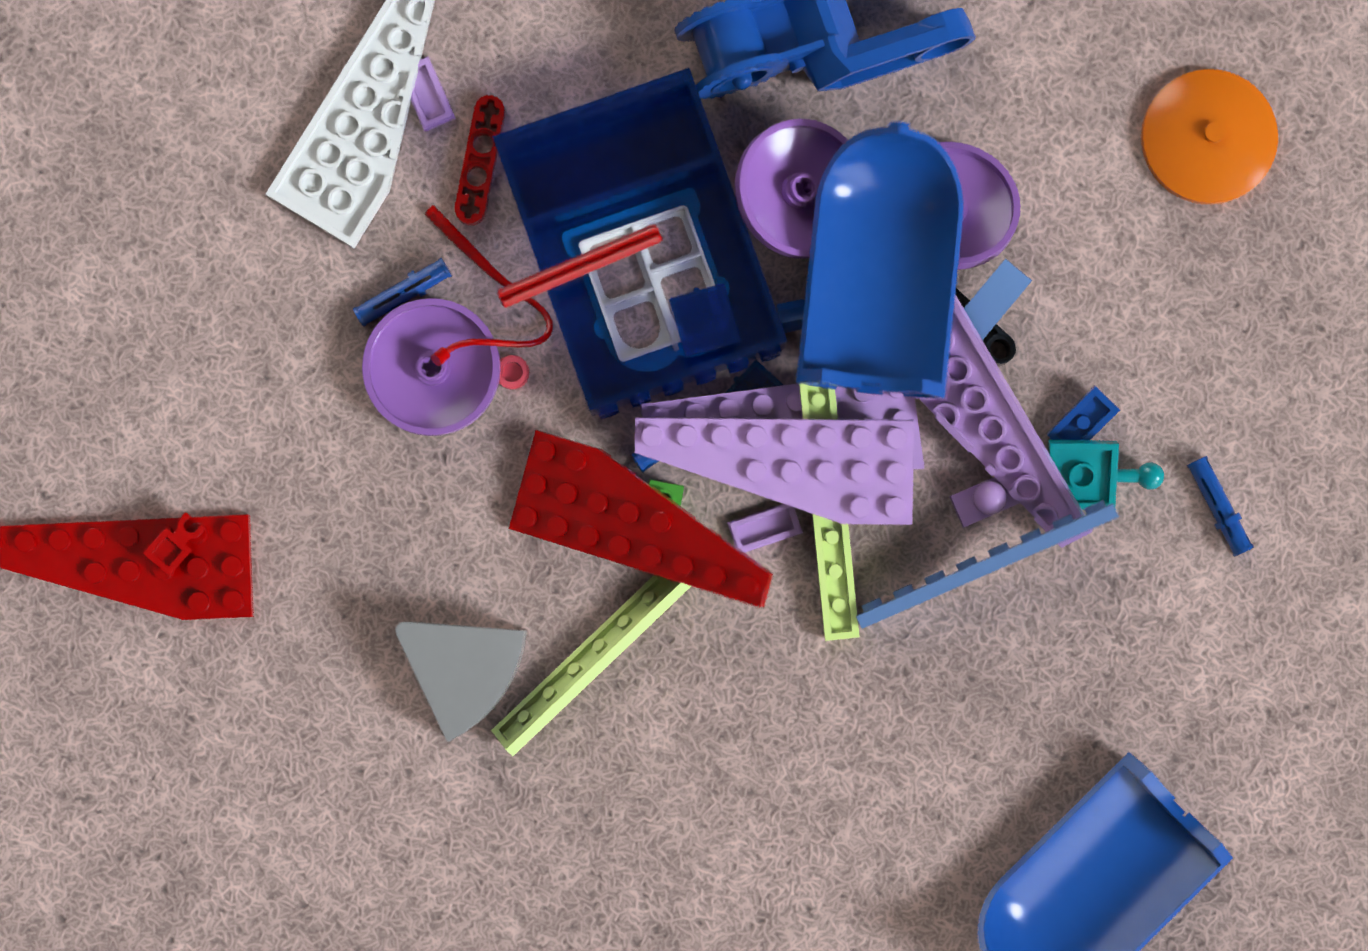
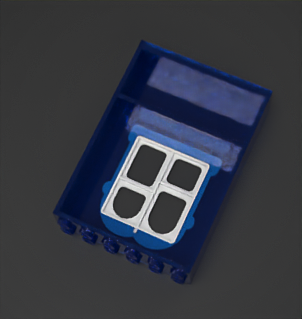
[493,68,787,420]

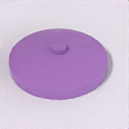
[735,119,848,259]
[938,142,1021,270]
[362,298,501,436]

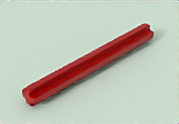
[497,224,662,308]

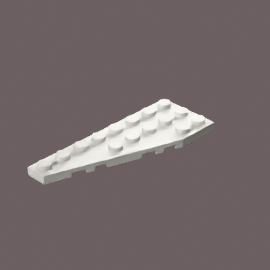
[266,0,435,248]

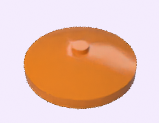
[1141,69,1278,205]

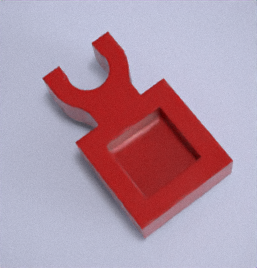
[142,512,206,576]

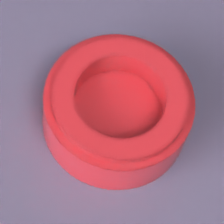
[499,355,530,390]

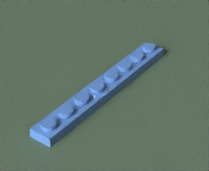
[856,500,1119,629]

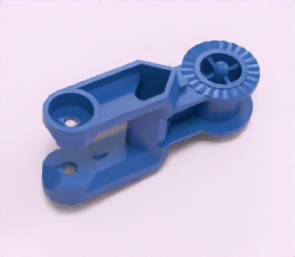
[674,0,976,100]

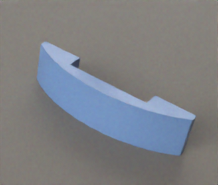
[964,259,1032,340]

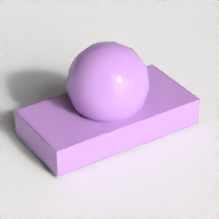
[949,477,1020,528]

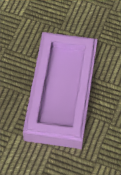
[411,56,456,132]
[727,504,803,553]

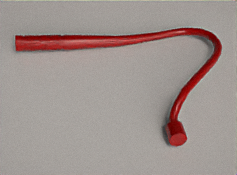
[424,205,553,366]

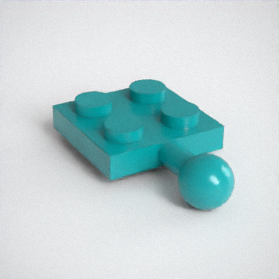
[1048,440,1164,510]

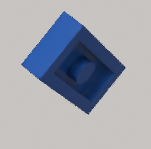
[1046,385,1120,440]

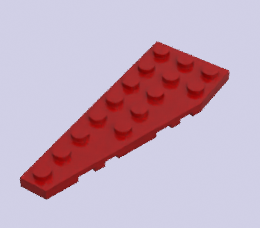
[509,430,773,608]
[0,514,254,620]

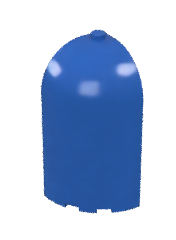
[796,121,963,398]
[977,752,1233,951]

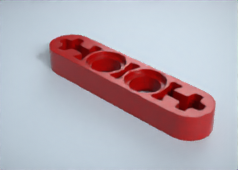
[455,95,505,226]

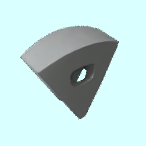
[395,622,527,742]

